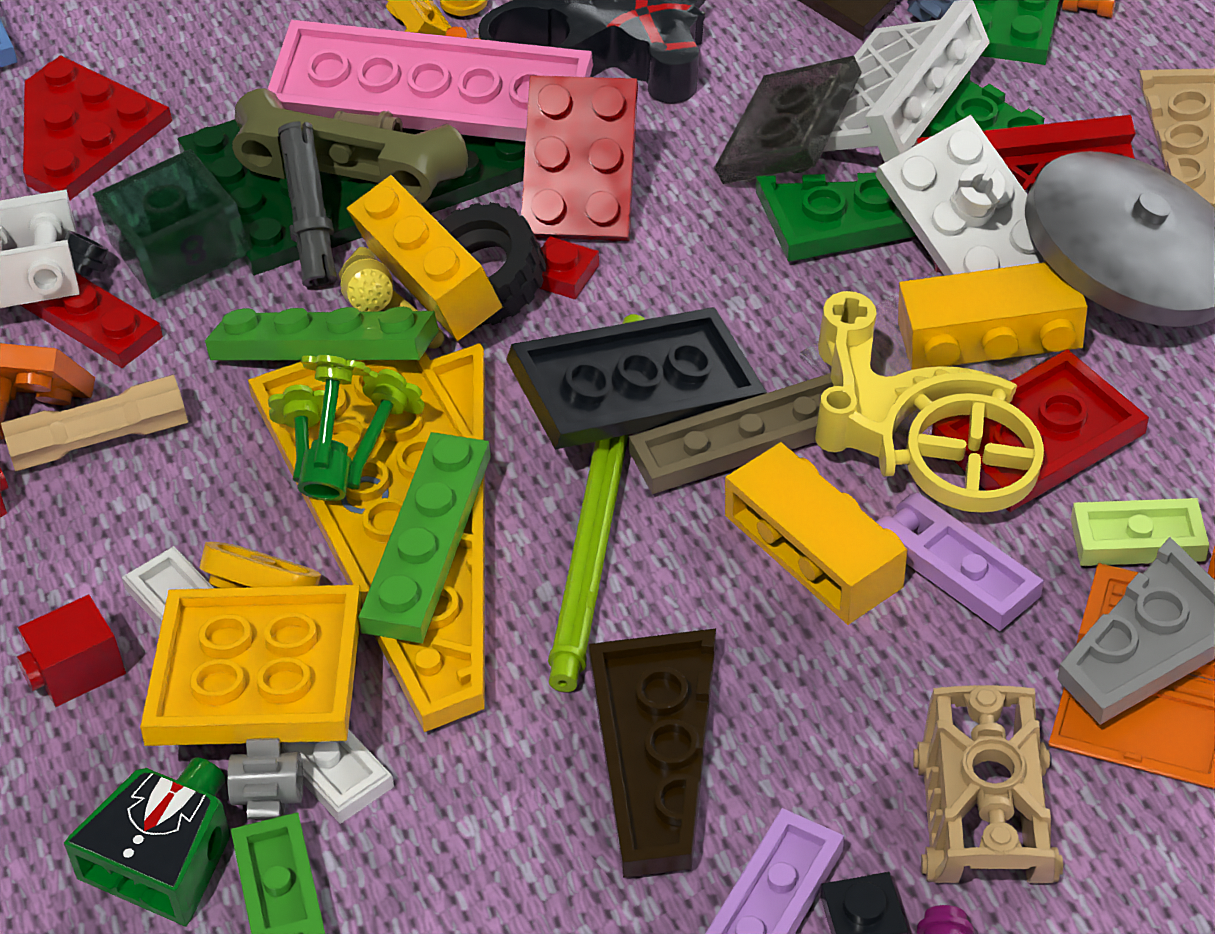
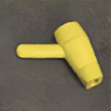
[338,247,444,349]

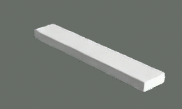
[122,546,394,824]

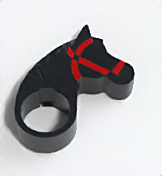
[478,0,706,103]

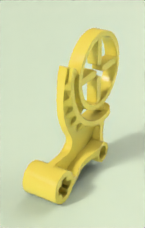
[815,291,1044,513]

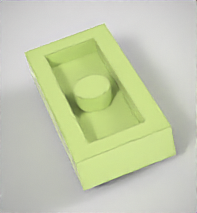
[1071,498,1210,566]

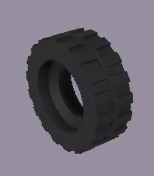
[438,202,546,328]

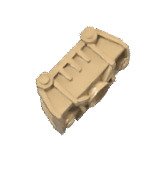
[913,685,1063,883]

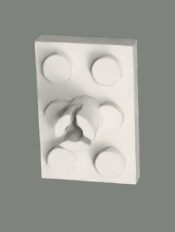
[875,115,1046,276]

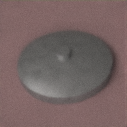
[1025,151,1215,327]

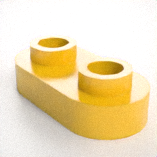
[199,542,321,588]

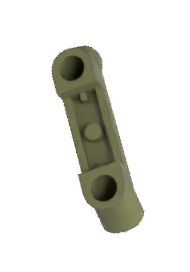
[232,88,468,204]

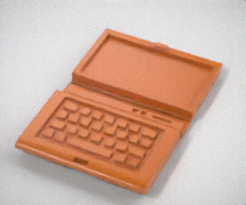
[1048,563,1215,789]

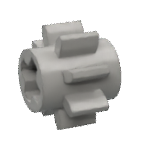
[227,738,303,819]

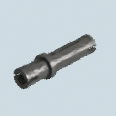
[278,121,338,287]

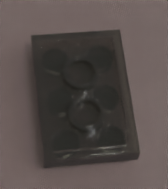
[714,55,862,184]

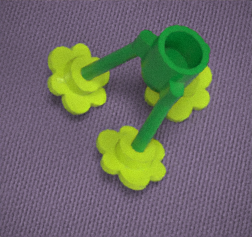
[268,355,425,501]

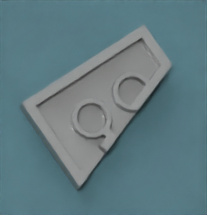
[1057,537,1215,725]

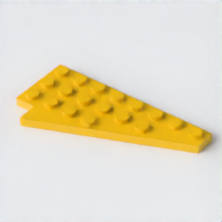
[248,343,485,732]

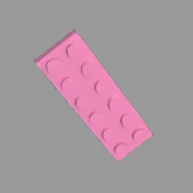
[268,20,593,142]

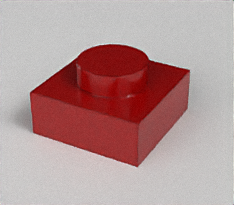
[540,236,599,299]

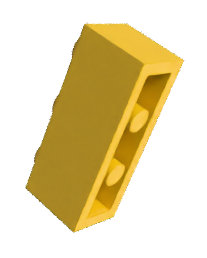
[346,175,503,341]
[898,262,1087,370]
[725,442,907,625]

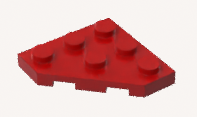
[23,55,172,201]

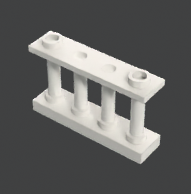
[0,189,80,308]

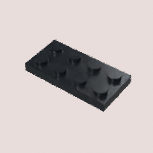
[506,307,767,450]

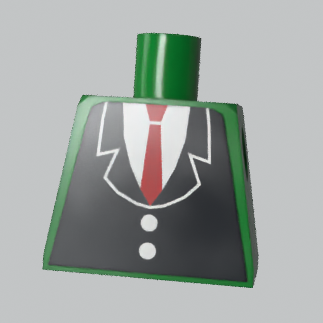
[64,757,231,927]

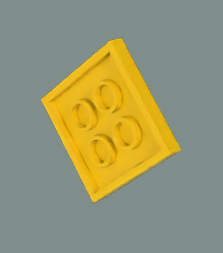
[140,585,362,746]

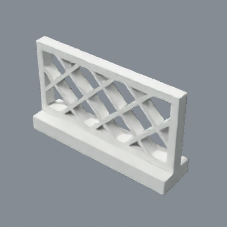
[785,0,990,162]

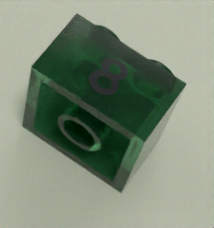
[93,149,250,300]

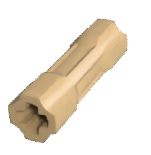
[1,374,188,472]

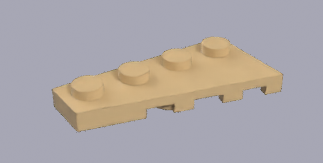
[1139,68,1215,208]

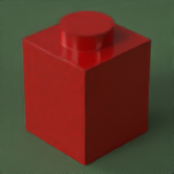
[16,594,126,707]

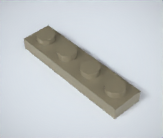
[629,373,834,494]

